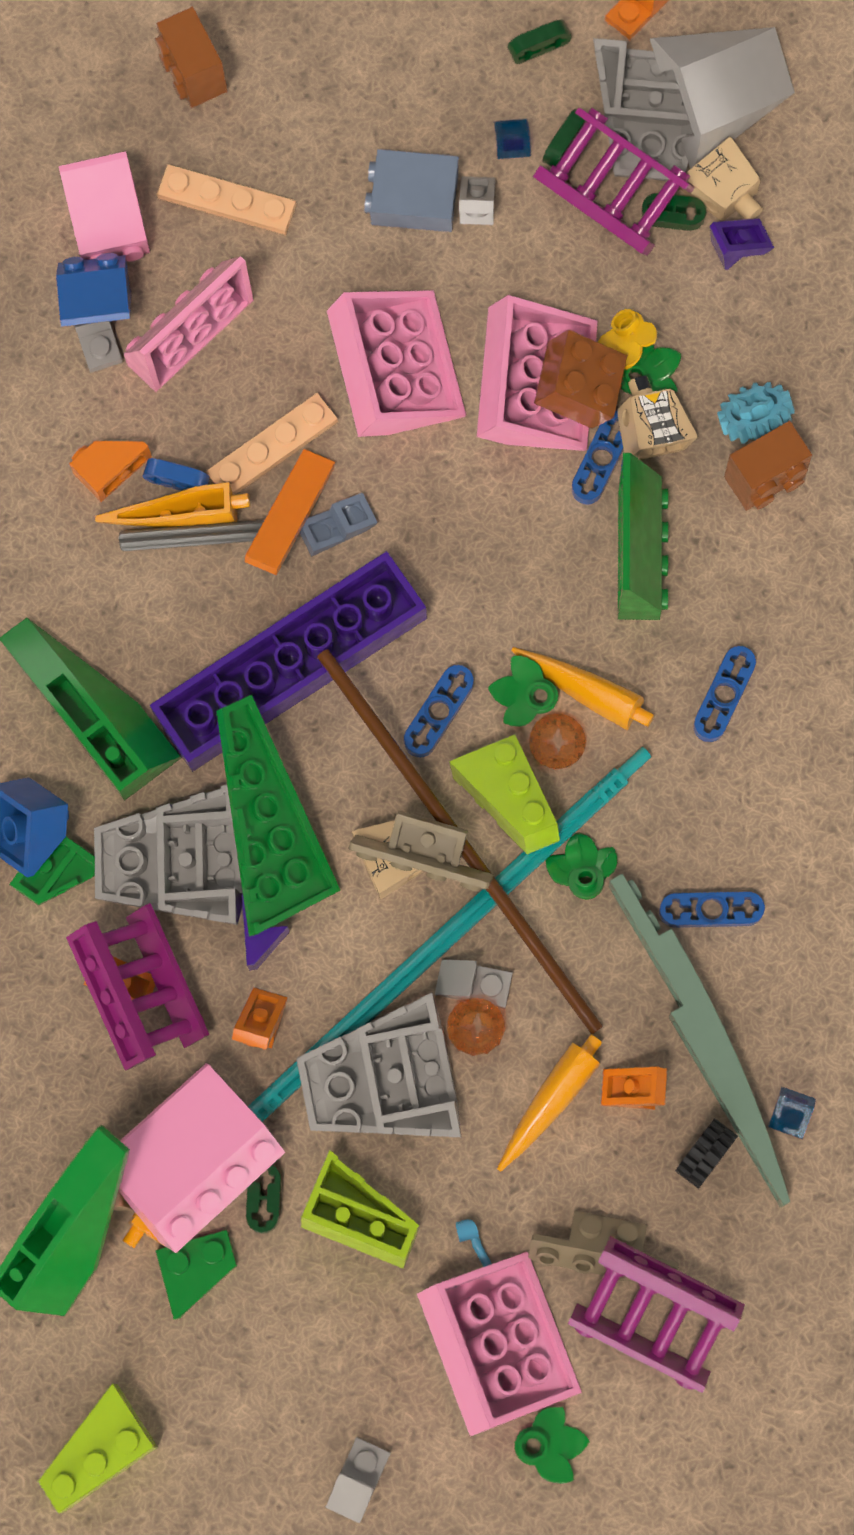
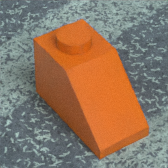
[69,441,152,502]

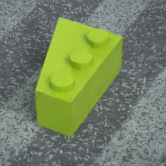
[449,734,560,854]
[301,1150,419,1269]
[38,1384,158,1514]

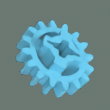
[717,382,795,444]

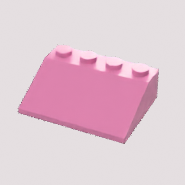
[124,256,253,392]
[327,291,466,437]
[477,295,598,451]
[119,1063,285,1253]
[417,1252,582,1436]

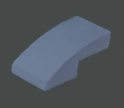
[300,493,378,557]

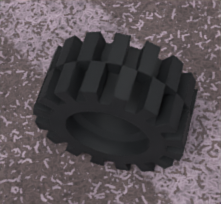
[675,1118,738,1189]

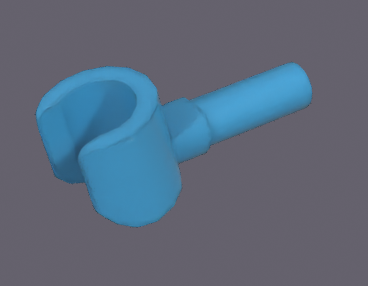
[455,1219,492,1267]

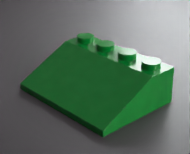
[618,453,668,620]

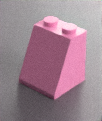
[59,151,150,261]

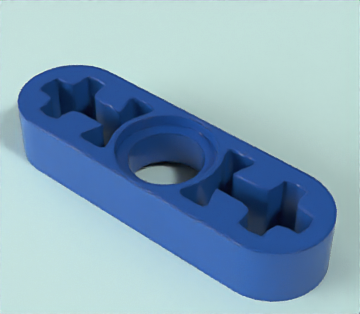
[572,411,624,504]
[693,646,756,742]
[404,665,474,757]
[659,892,765,928]

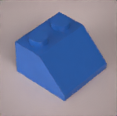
[56,253,132,327]
[0,777,69,877]

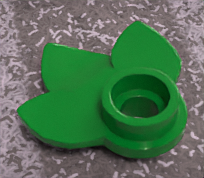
[620,345,681,395]
[488,656,558,727]
[546,833,618,900]
[514,1407,590,1484]

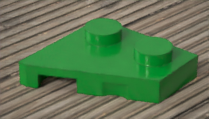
[9,837,95,906]
[156,1230,237,1320]

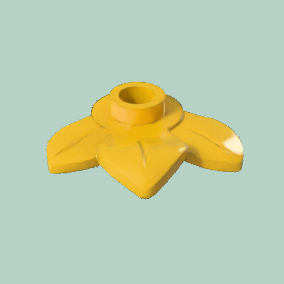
[598,309,657,370]

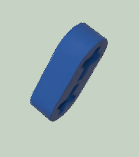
[142,458,210,491]

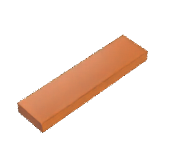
[245,449,335,576]

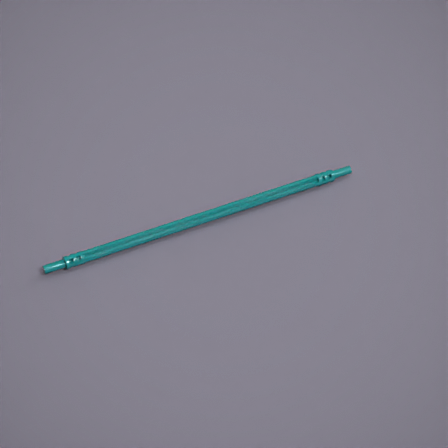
[247,747,652,1122]

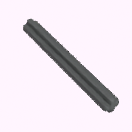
[119,520,264,551]

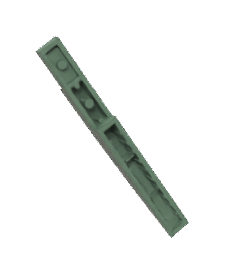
[608,874,790,1208]

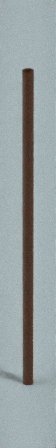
[317,649,603,1034]

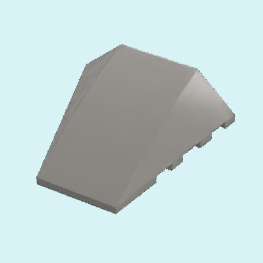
[650,27,795,169]
[593,38,693,181]
[94,784,243,925]
[296,993,462,1137]

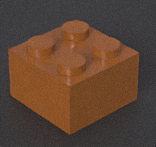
[154,6,227,108]
[534,329,627,429]
[724,421,812,511]

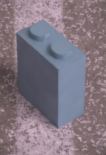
[365,149,459,232]

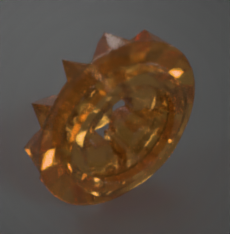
[529,714,586,771]
[447,998,505,1056]

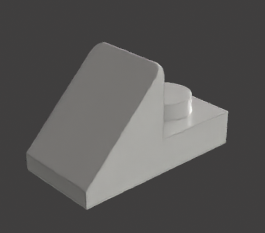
[459,176,495,225]
[74,321,123,373]
[435,960,512,1009]
[326,1437,391,1523]

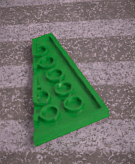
[217,695,341,937]

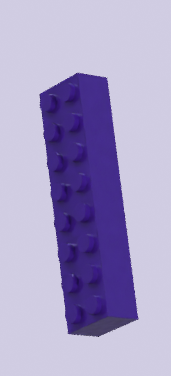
[150,551,427,772]

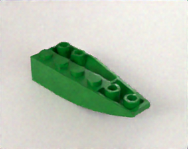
[0,618,181,801]
[0,1124,130,1316]

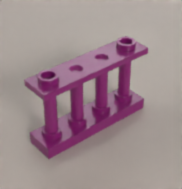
[533,107,695,256]
[66,903,210,1071]
[568,1236,745,1393]

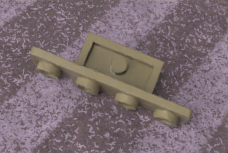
[348,811,494,891]
[528,1211,679,1282]

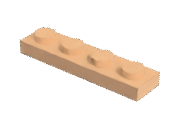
[157,164,296,235]
[206,393,338,495]

